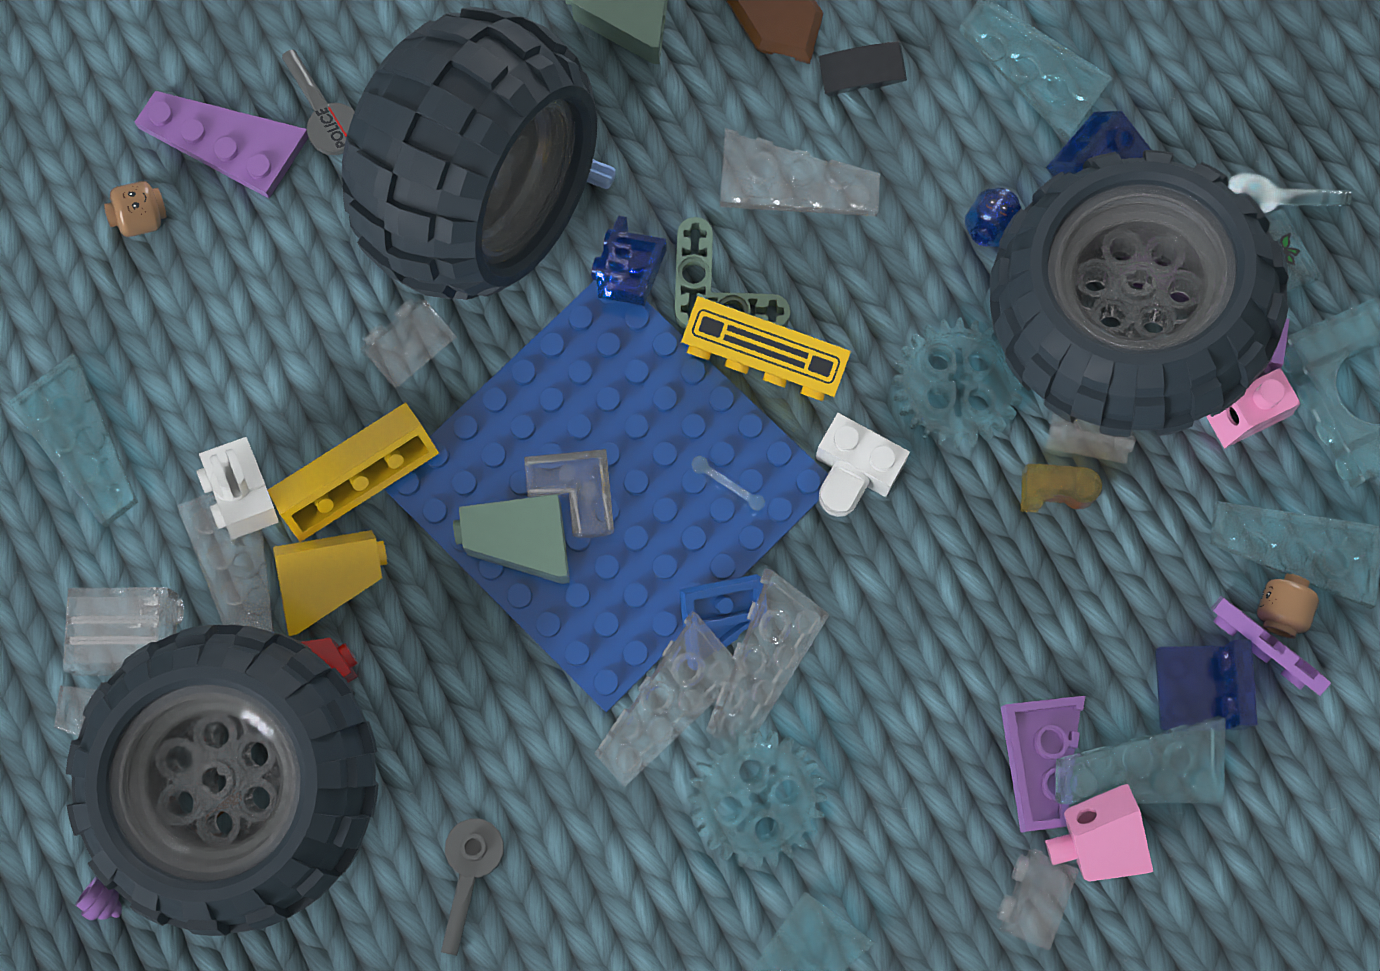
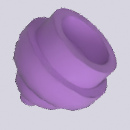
[75,877,122,920]

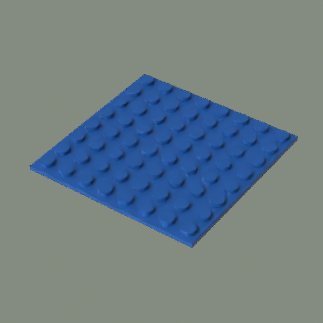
[384,266,828,713]

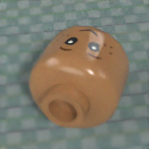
[104,181,167,237]
[1257,574,1319,639]

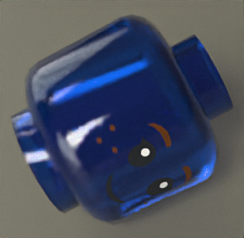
[965,188,1022,247]

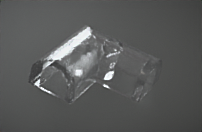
[524,449,614,538]

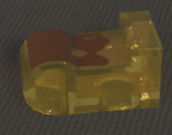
[1021,463,1102,512]

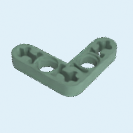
[675,217,790,330]

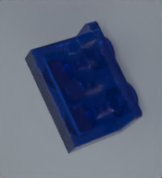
[591,216,667,306]

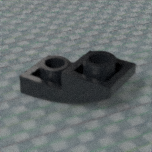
[819,41,907,97]

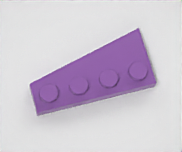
[135,91,309,198]

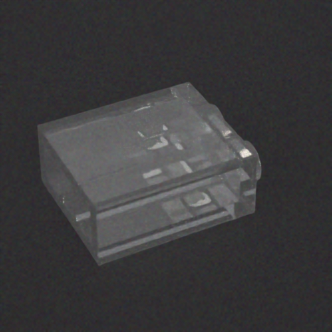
[63,587,184,676]

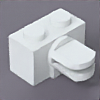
[815,413,910,517]
[196,437,279,540]

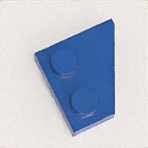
[680,574,766,669]

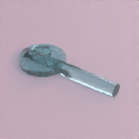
[1228,173,1352,217]

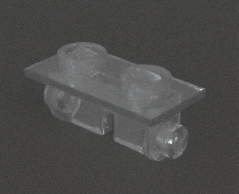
[1046,413,1135,463]

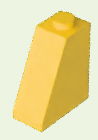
[273,530,387,636]

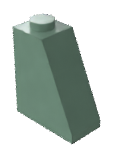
[565,0,668,64]
[453,494,570,584]

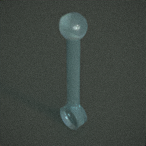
[692,456,765,511]

